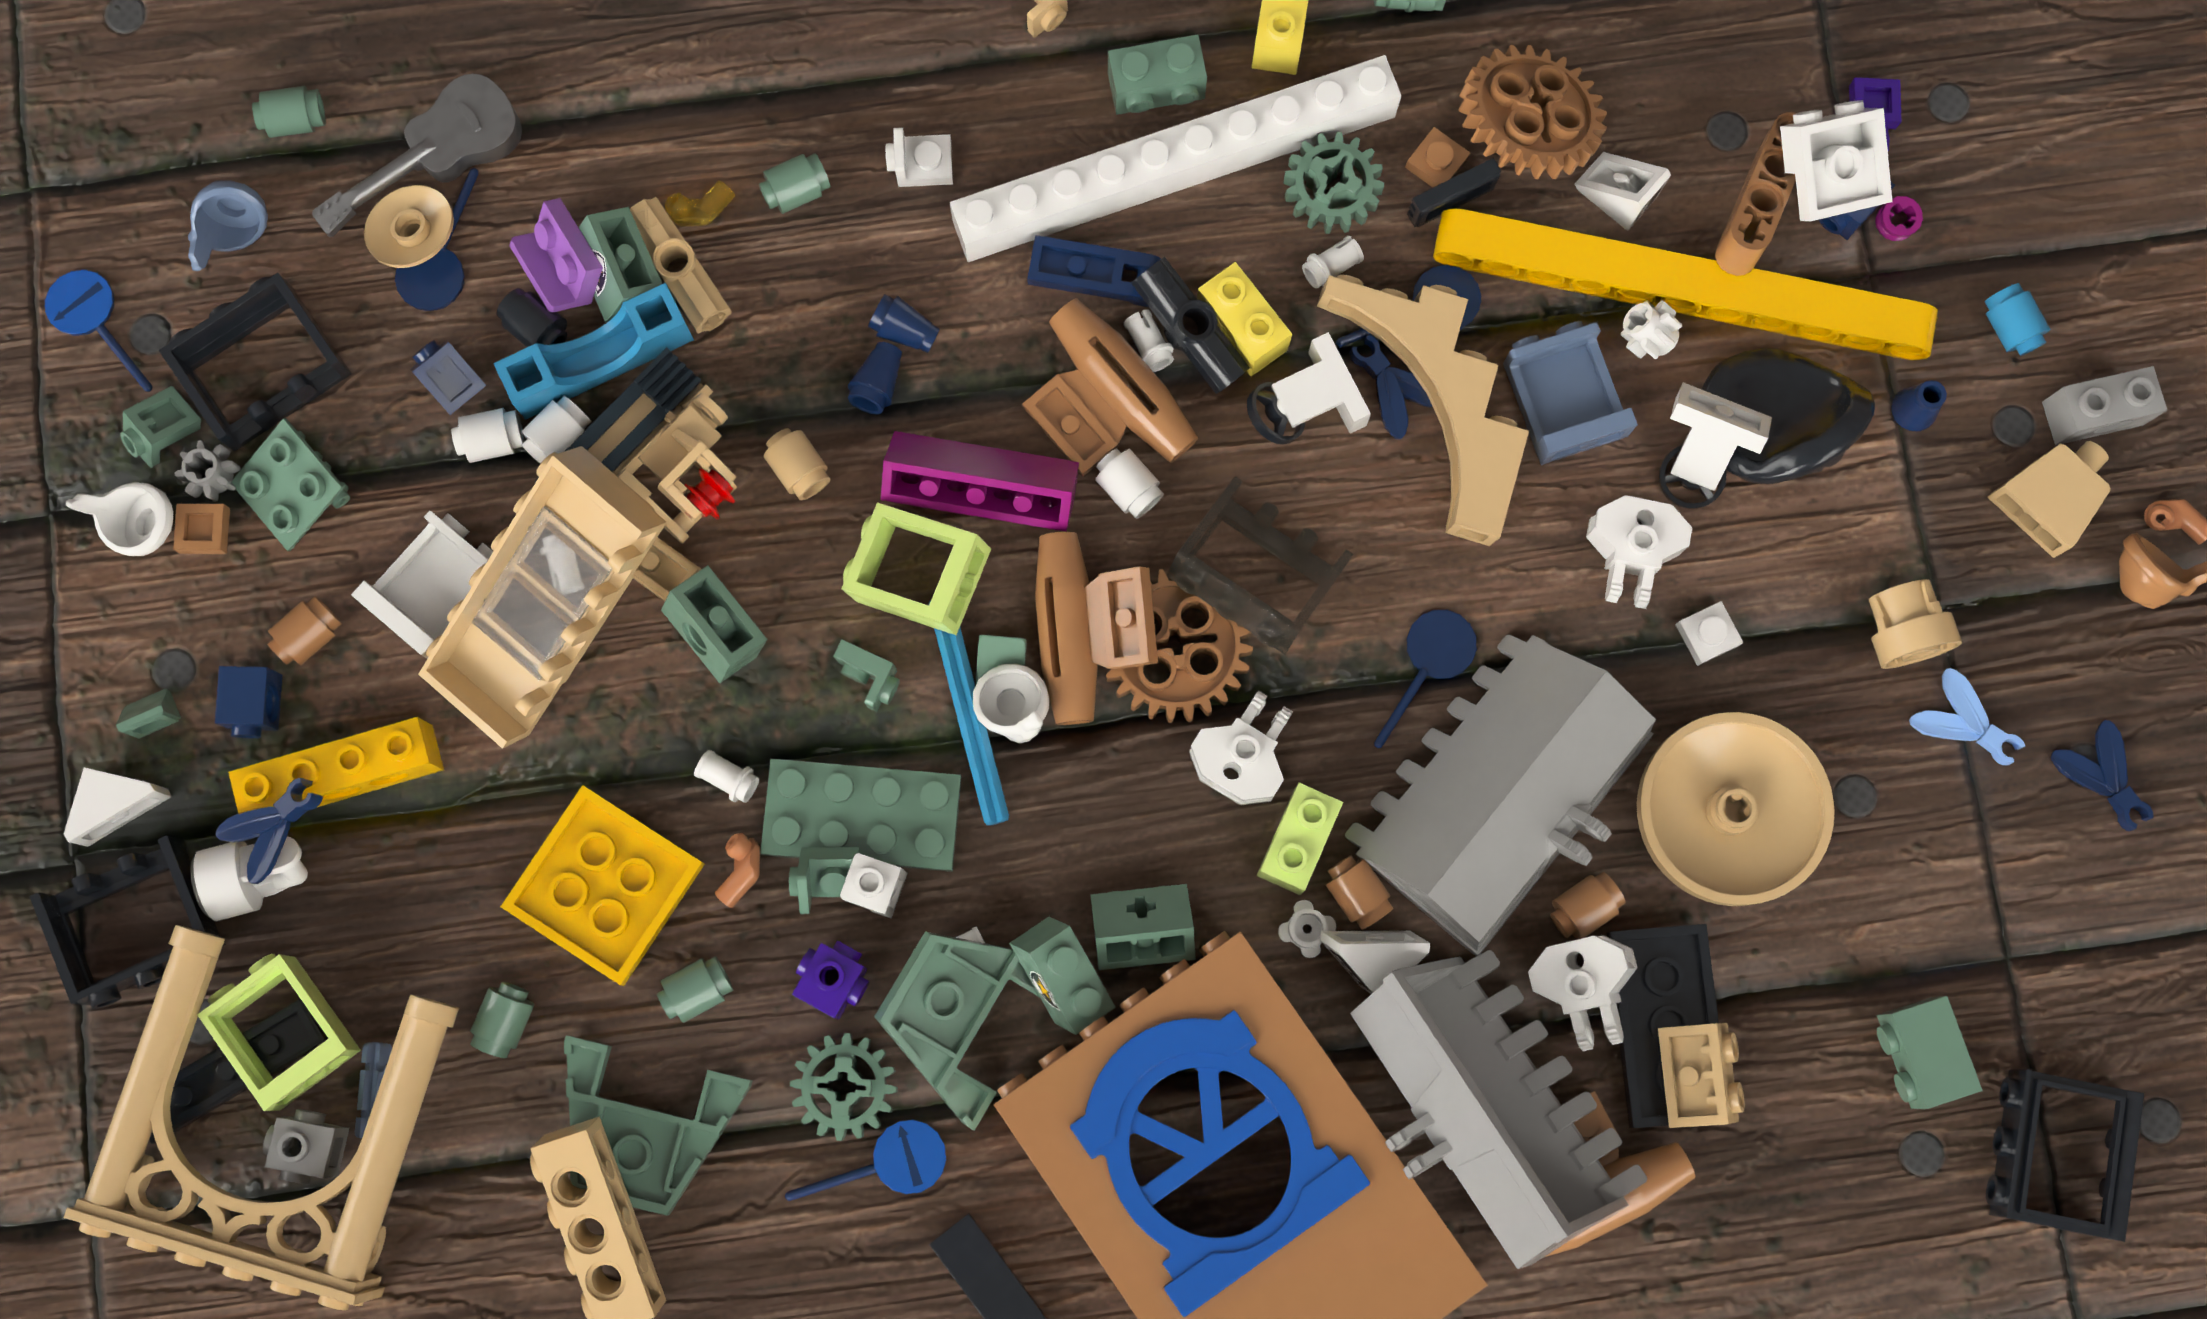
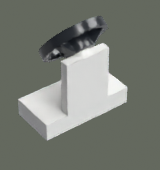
[1247,332,1371,445]
[1659,382,1772,509]

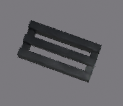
[1407,158,1501,228]

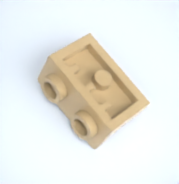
[1658,1023,1745,1128]

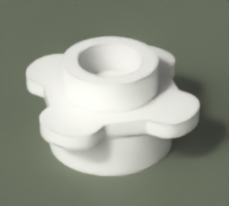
[1278,900,1336,958]

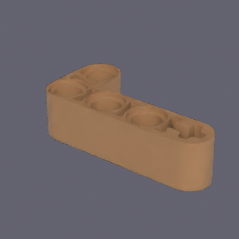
[1715,112,1796,276]

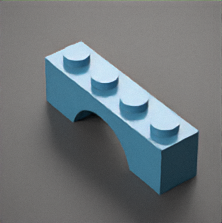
[493,283,694,420]

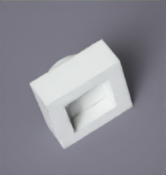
[1675,601,1743,666]

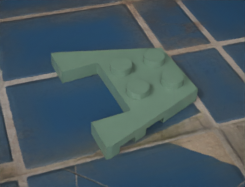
[874,931,1040,1131]
[564,1035,753,1216]

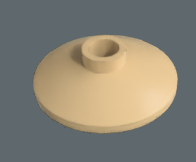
[364,185,454,268]

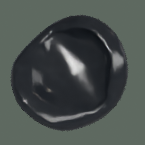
[1701,348,1875,484]

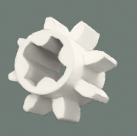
[1621,300,1682,359]

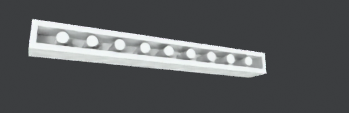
[950,55,1401,262]

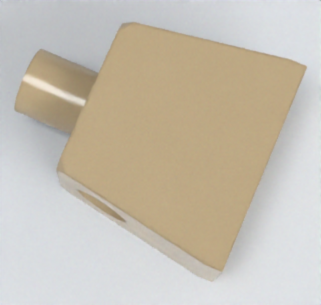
[1987,441,2111,558]

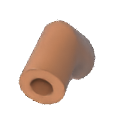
[2144,499,2207,545]
[715,833,760,908]

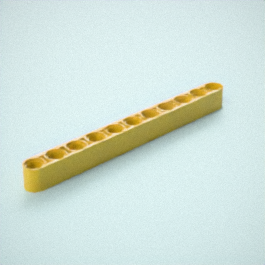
[1433,209,1938,360]

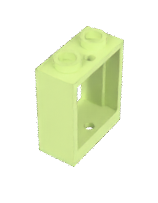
[841,502,991,635]
[197,954,361,1111]

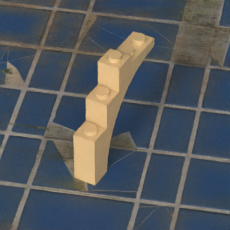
[1317,275,1529,546]

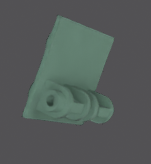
[231,418,350,551]

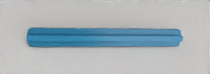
[928,601,1009,825]

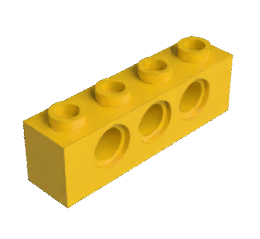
[228,717,444,814]

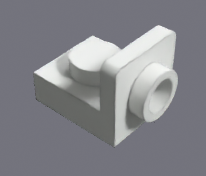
[886,128,953,187]
[840,853,908,918]

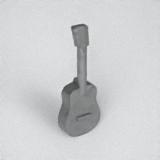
[312,74,522,237]

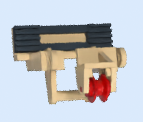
[535,347,737,544]

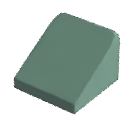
[976,635,1027,684]
[116,689,181,739]

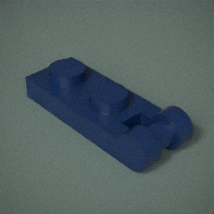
[1027,235,1161,307]

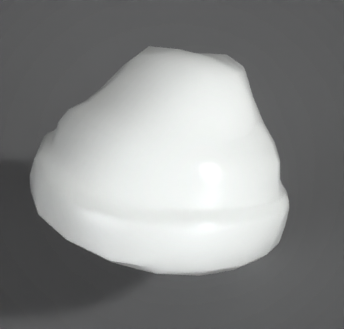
[66,482,174,556]
[973,664,1049,743]

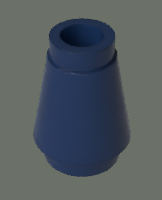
[868,294,940,353]
[848,342,902,414]
[1891,380,1947,431]

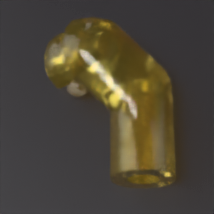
[665,180,735,226]

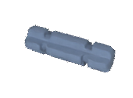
[355,1042,392,1139]

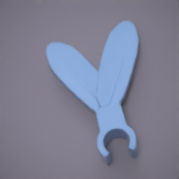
[1909,668,2025,765]

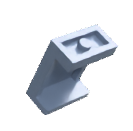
[1503,321,1638,465]

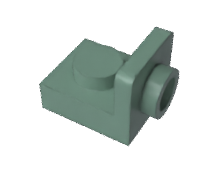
[120,386,201,468]
[833,639,900,712]
[789,847,860,914]

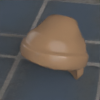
[2119,533,2207,609]

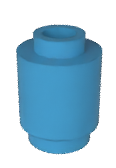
[1984,283,2051,356]

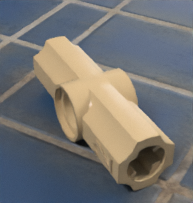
[630,197,732,334]

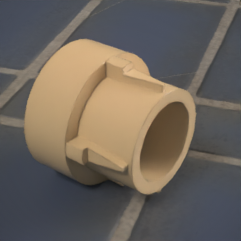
[1869,579,1962,669]

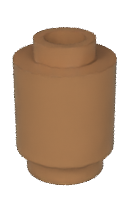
[267,596,342,666]
[1325,855,1394,930]
[1550,872,1626,939]

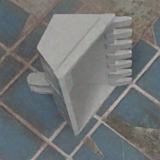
[1345,635,1656,957]
[1350,950,1647,1269]

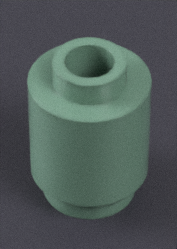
[252,86,326,138]
[759,153,831,214]
[657,956,734,1023]
[470,981,535,1058]

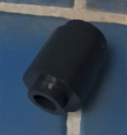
[497,288,567,347]

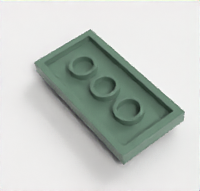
[760,759,962,872]

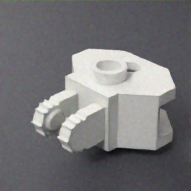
[1586,495,1692,609]
[1189,691,1293,805]
[1528,935,1637,1051]

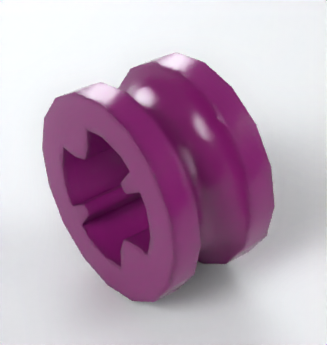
[1875,196,1923,241]

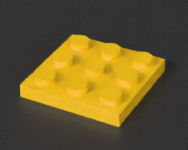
[500,785,705,986]

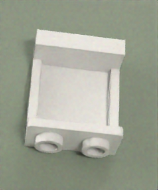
[351,510,493,659]

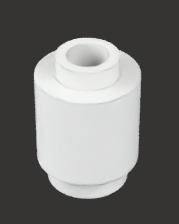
[521,395,591,464]
[451,408,525,463]
[1095,448,1164,519]

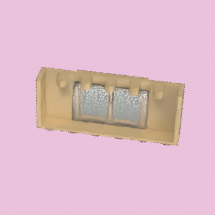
[418,446,667,749]

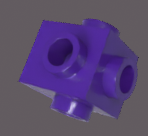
[792,940,870,1020]

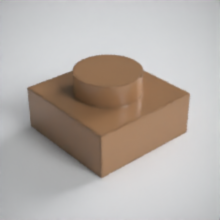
[1405,127,1471,188]
[173,504,230,554]

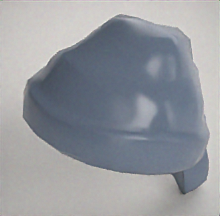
[188,180,268,271]

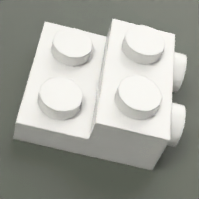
[1780,100,1892,221]

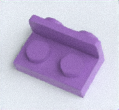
[510,198,603,312]

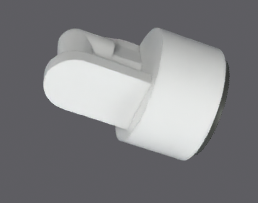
[191,837,308,921]

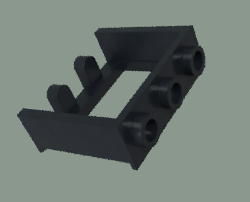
[159,273,352,452]
[29,835,226,1009]
[1986,1069,2144,1242]

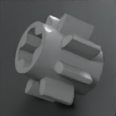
[175,440,241,502]

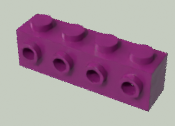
[881,431,1079,532]

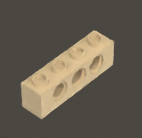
[530,1116,666,1319]

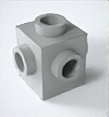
[263,1109,349,1184]

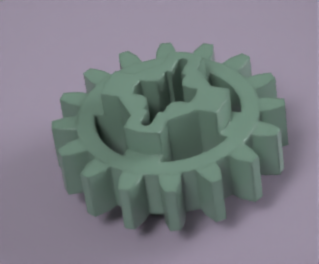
[1283,132,1384,234]
[790,1033,898,1141]

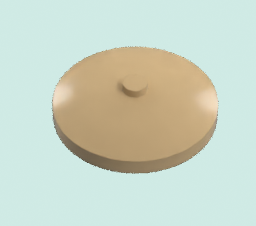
[1637,712,1834,906]

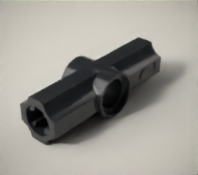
[1131,257,1250,394]

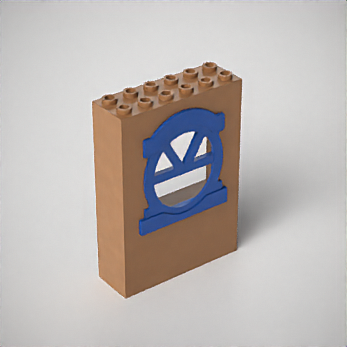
[993,931,1488,1319]

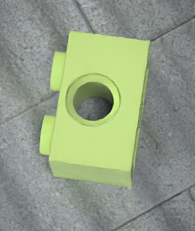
[1257,783,1343,895]

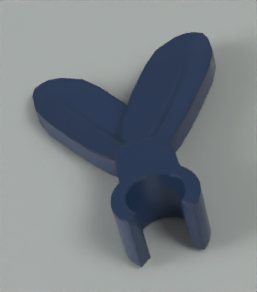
[1349,335,1433,440]
[2051,720,2154,832]
[216,778,323,884]

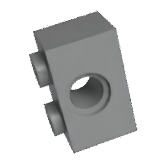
[2042,366,2167,446]

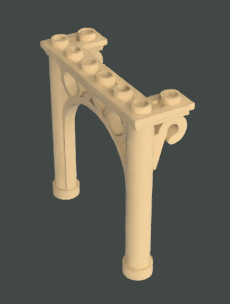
[63,925,459,1310]

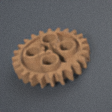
[1459,45,1607,179]
[1106,568,1253,723]

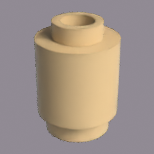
[764,428,830,500]

